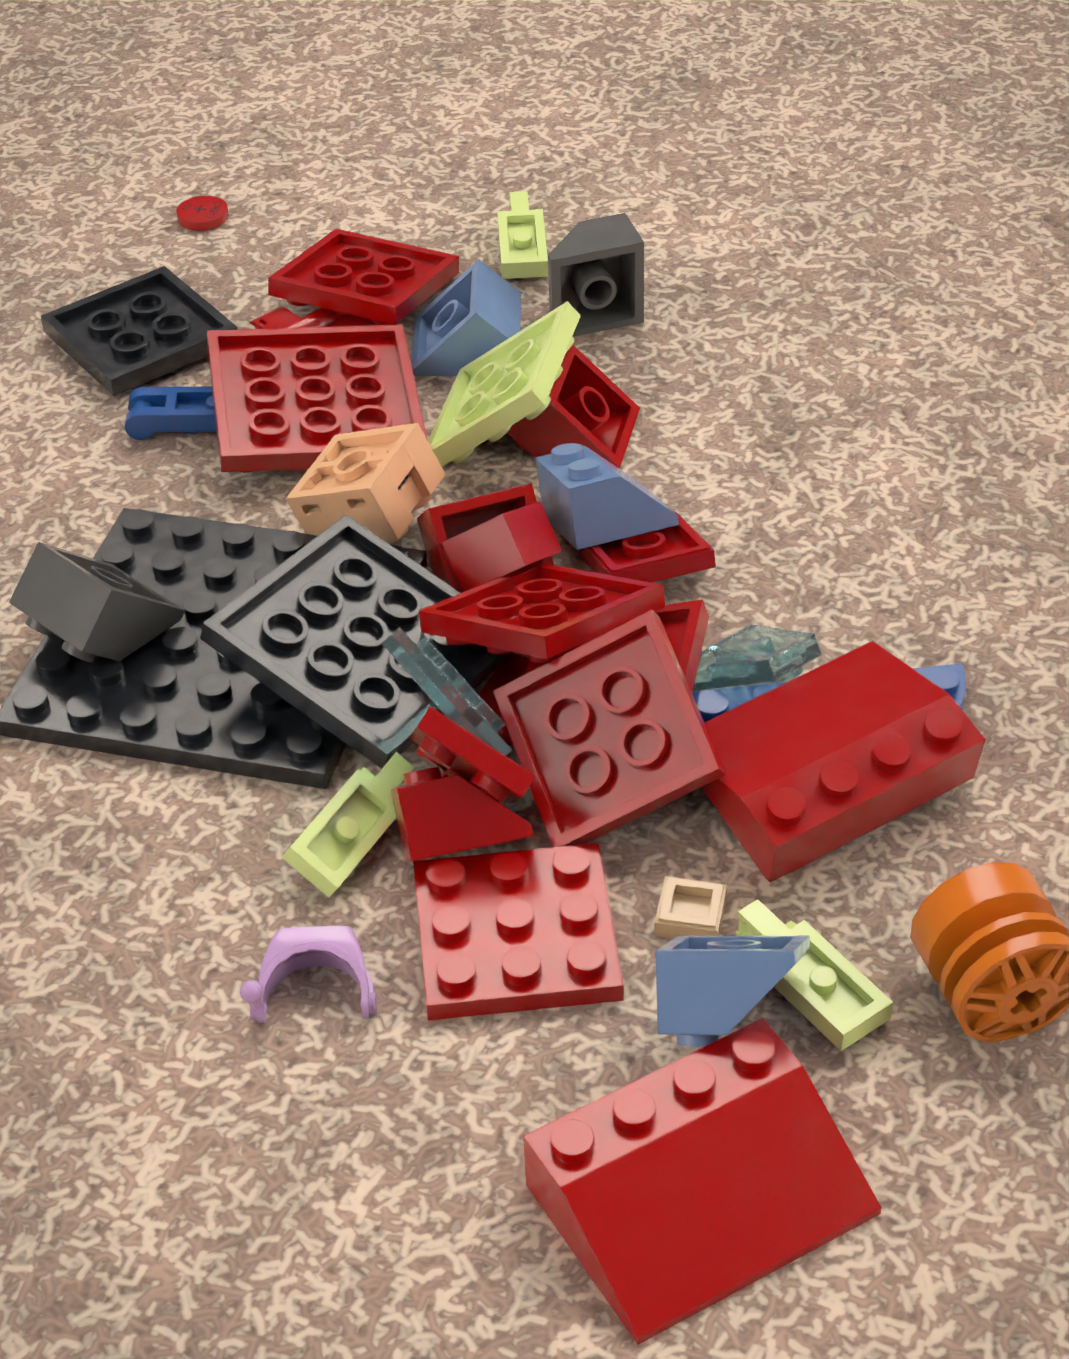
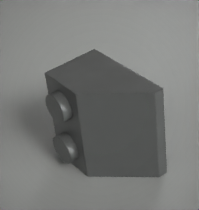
[548,213,644,337]
[9,542,185,662]

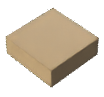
[654,876,727,938]

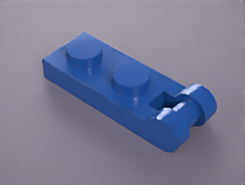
[125,386,217,440]

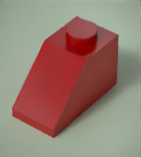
[391,766,534,862]

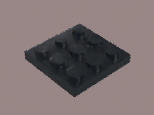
[41,266,238,396]

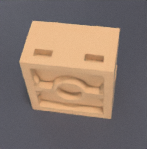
[286,423,446,544]

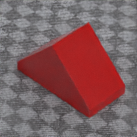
[440,501,562,593]

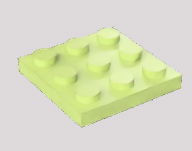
[428,301,581,467]

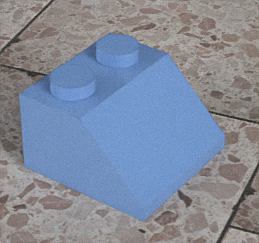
[411,259,521,377]
[535,443,679,550]
[655,935,810,1047]

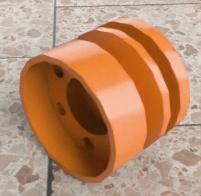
[910,862,1069,1042]

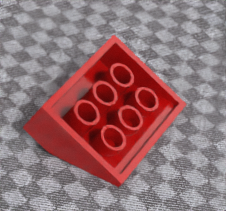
[701,641,986,882]
[523,1018,882,1345]

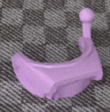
[240,926,377,1023]

